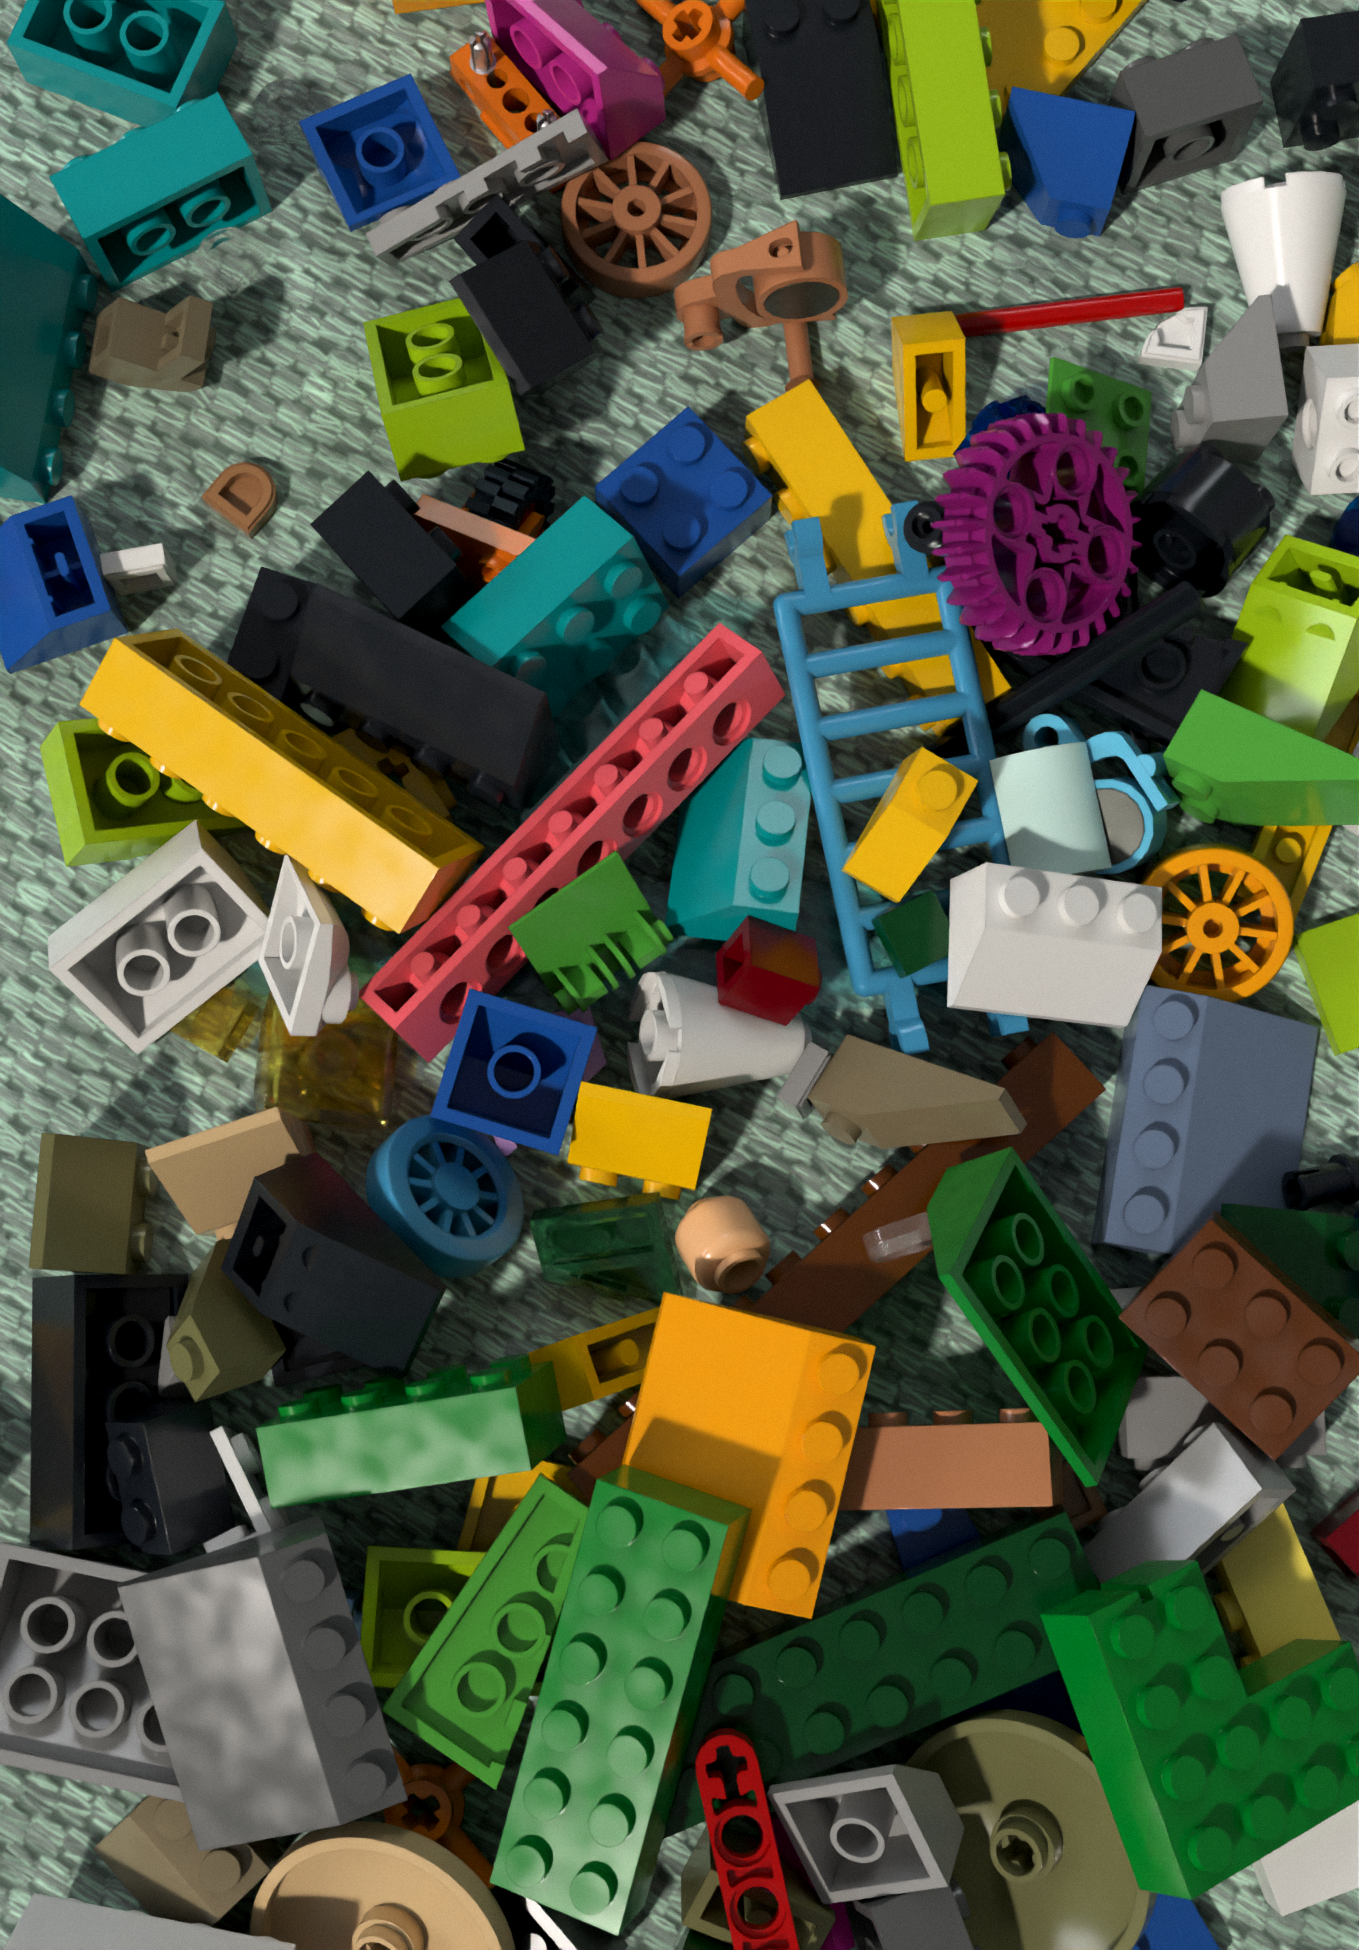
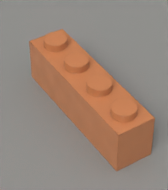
[837,1408,1065,1511]

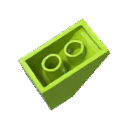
[40,718,252,867]

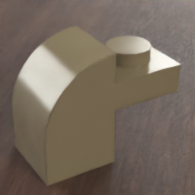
[88,295,216,392]

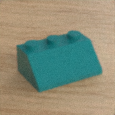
[665,737,811,941]

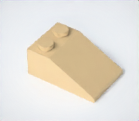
[145,1107,317,1241]

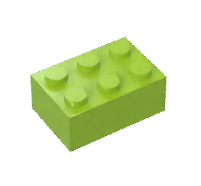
[363,298,525,482]

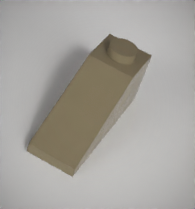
[807,1034,1027,1149]

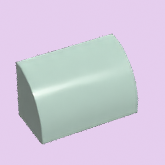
[989,742,1112,875]

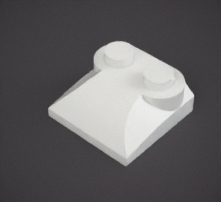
[258,855,359,1036]

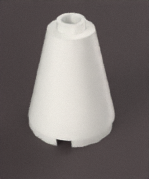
[1220,171,1347,353]
[627,971,812,1099]

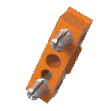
[449,30,568,195]

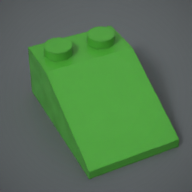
[1163,689,1359,826]

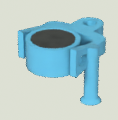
[1022,713,1181,876]

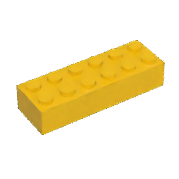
[79,628,486,934]

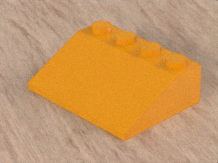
[621,1291,876,1619]

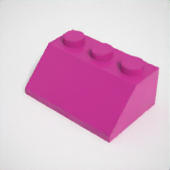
[485,0,666,161]

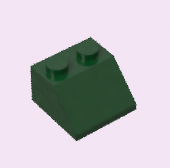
[1221,1203,1359,1339]

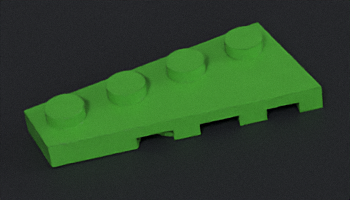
[381,1472,590,1790]

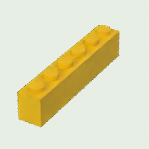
[741,379,1011,738]

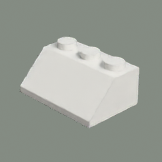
[48,819,270,1055]
[947,862,1162,1028]

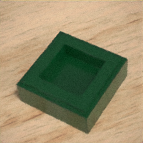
[871,890,950,979]

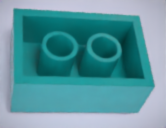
[6,0,239,127]
[49,92,272,293]
[441,495,670,718]

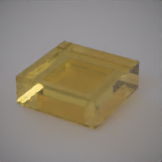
[171,987,260,1063]

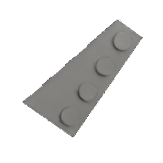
[366,108,608,266]

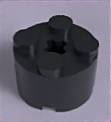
[1130,444,1275,598]

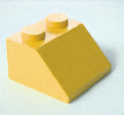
[567,1081,712,1201]

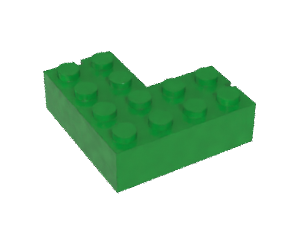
[1040,1560,1359,1900]

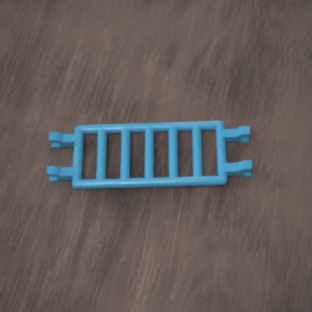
[773,500,1029,1055]

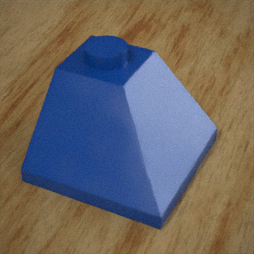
[997,86,1136,239]

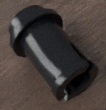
[1282,1153,1359,1211]

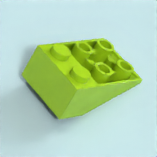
[1219,534,1359,742]

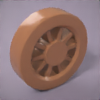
[560,141,713,298]

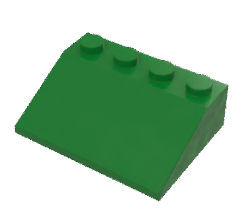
[926,1147,1149,1487]

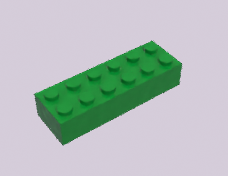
[490,1464,752,1936]

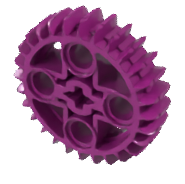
[931,412,1143,656]

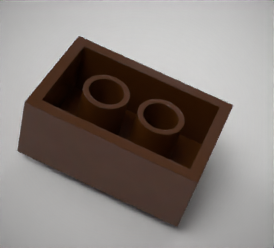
[1118,1210,1359,1461]

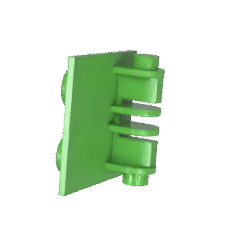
[1046,357,1152,505]
[508,850,674,1016]

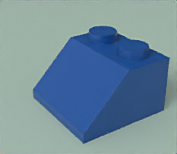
[430,988,598,1155]

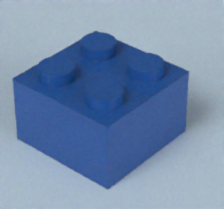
[595,406,773,599]

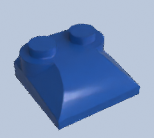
[299,73,461,232]

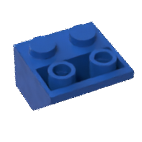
[0,495,128,674]

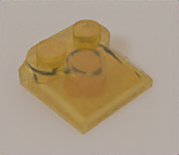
[254,990,398,1130]

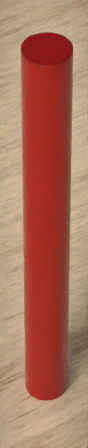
[954,286,1184,338]

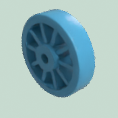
[365,1115,524,1278]

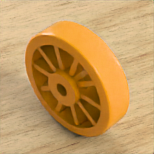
[1139,842,1294,1003]

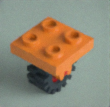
[412,458,555,603]

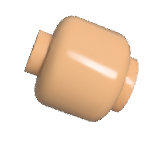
[674,1195,771,1294]

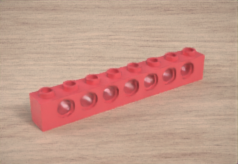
[359,622,786,1063]

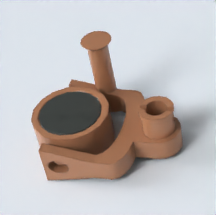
[674,220,848,392]

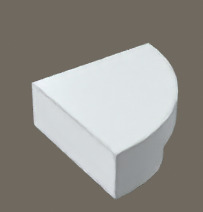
[1138,307,1208,371]

